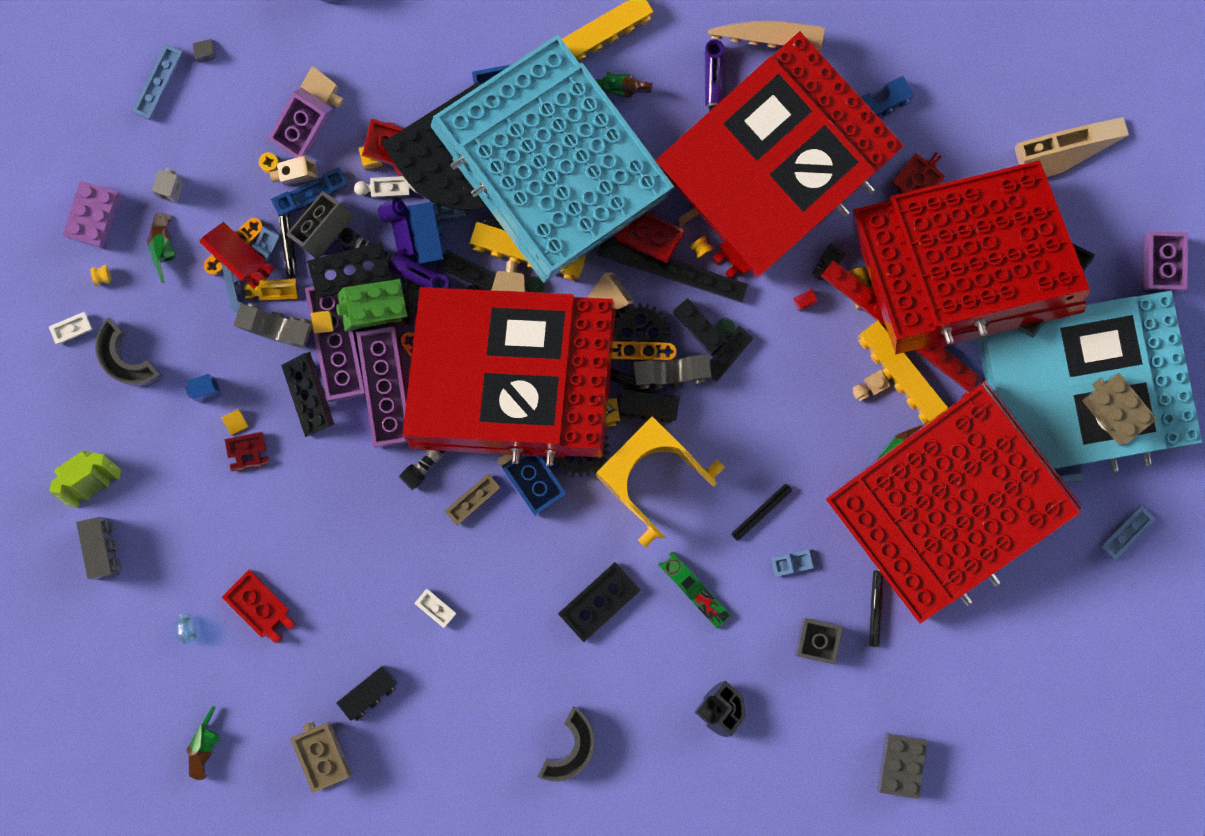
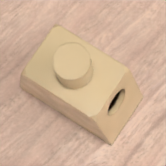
[300,66,344,108]
[270,156,318,185]
[491,261,525,292]

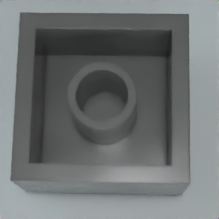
[795,618,843,665]

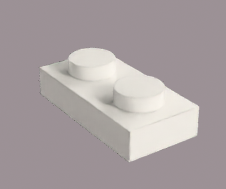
[49,312,93,345]
[414,589,457,628]

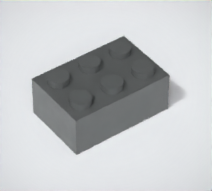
[286,191,354,259]
[76,517,121,579]
[877,733,927,799]

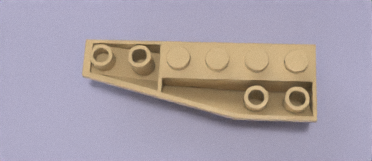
[708,20,825,51]
[1014,117,1129,177]

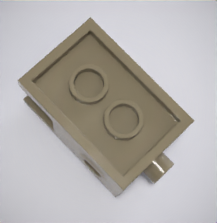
[1082,373,1157,446]
[290,721,352,793]

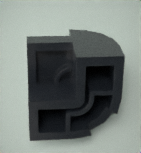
[695,680,746,737]

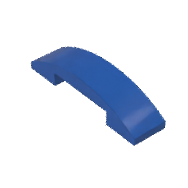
[271,167,348,217]

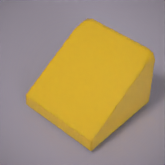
[311,311,334,334]
[221,409,249,436]

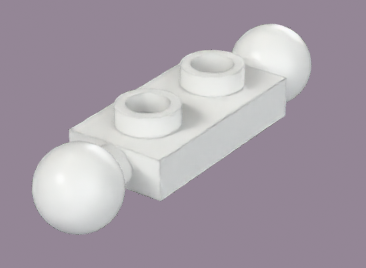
[354,176,417,198]

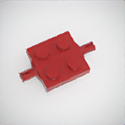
[892,152,945,193]

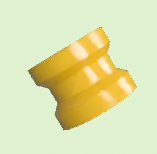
[259,152,280,174]
[690,236,713,259]
[91,265,111,286]

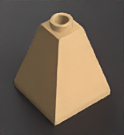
[587,272,635,311]

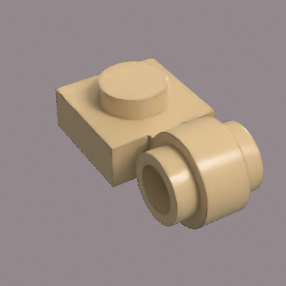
[852,370,890,401]

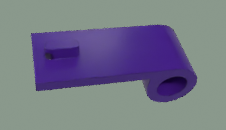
[377,198,416,257]

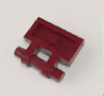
[224,432,269,472]

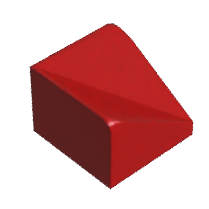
[793,288,817,311]

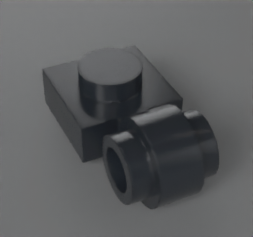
[812,243,846,282]

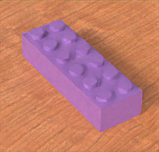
[305,286,365,403]
[356,327,409,448]

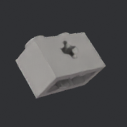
[152,168,184,204]

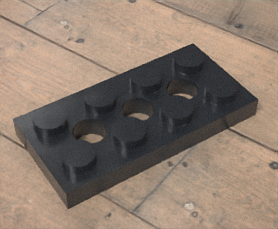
[307,242,392,299]
[281,352,335,437]
[558,562,641,642]

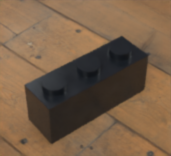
[673,298,726,356]
[619,388,680,423]
[336,665,398,721]

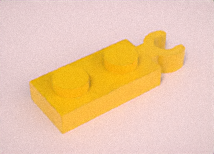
[244,279,298,300]

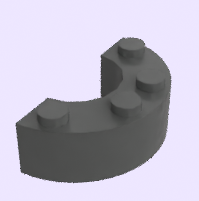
[233,303,312,348]
[95,317,164,386]
[633,354,711,390]
[538,705,594,781]

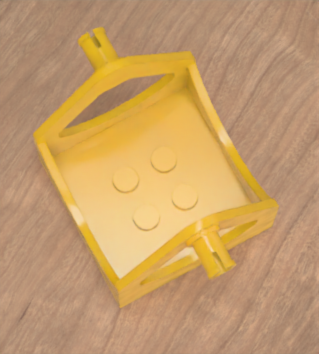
[596,417,725,548]

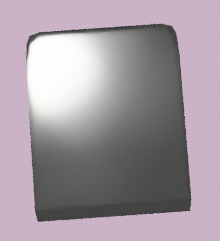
[193,39,216,62]

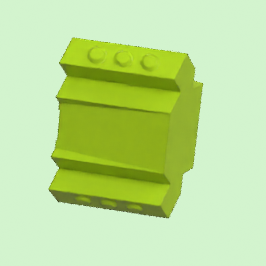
[49,450,121,508]

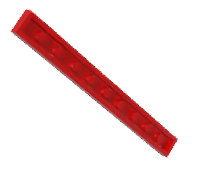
[820,260,982,392]

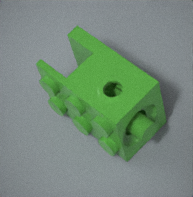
[336,279,408,331]

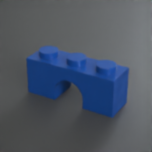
[861,75,914,116]

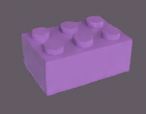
[268,87,333,158]
[63,181,122,250]
[1143,231,1188,293]

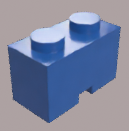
[186,374,221,403]

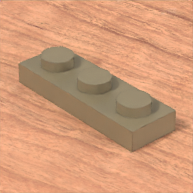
[445,474,501,526]

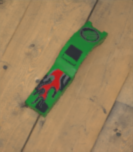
[658,552,731,628]

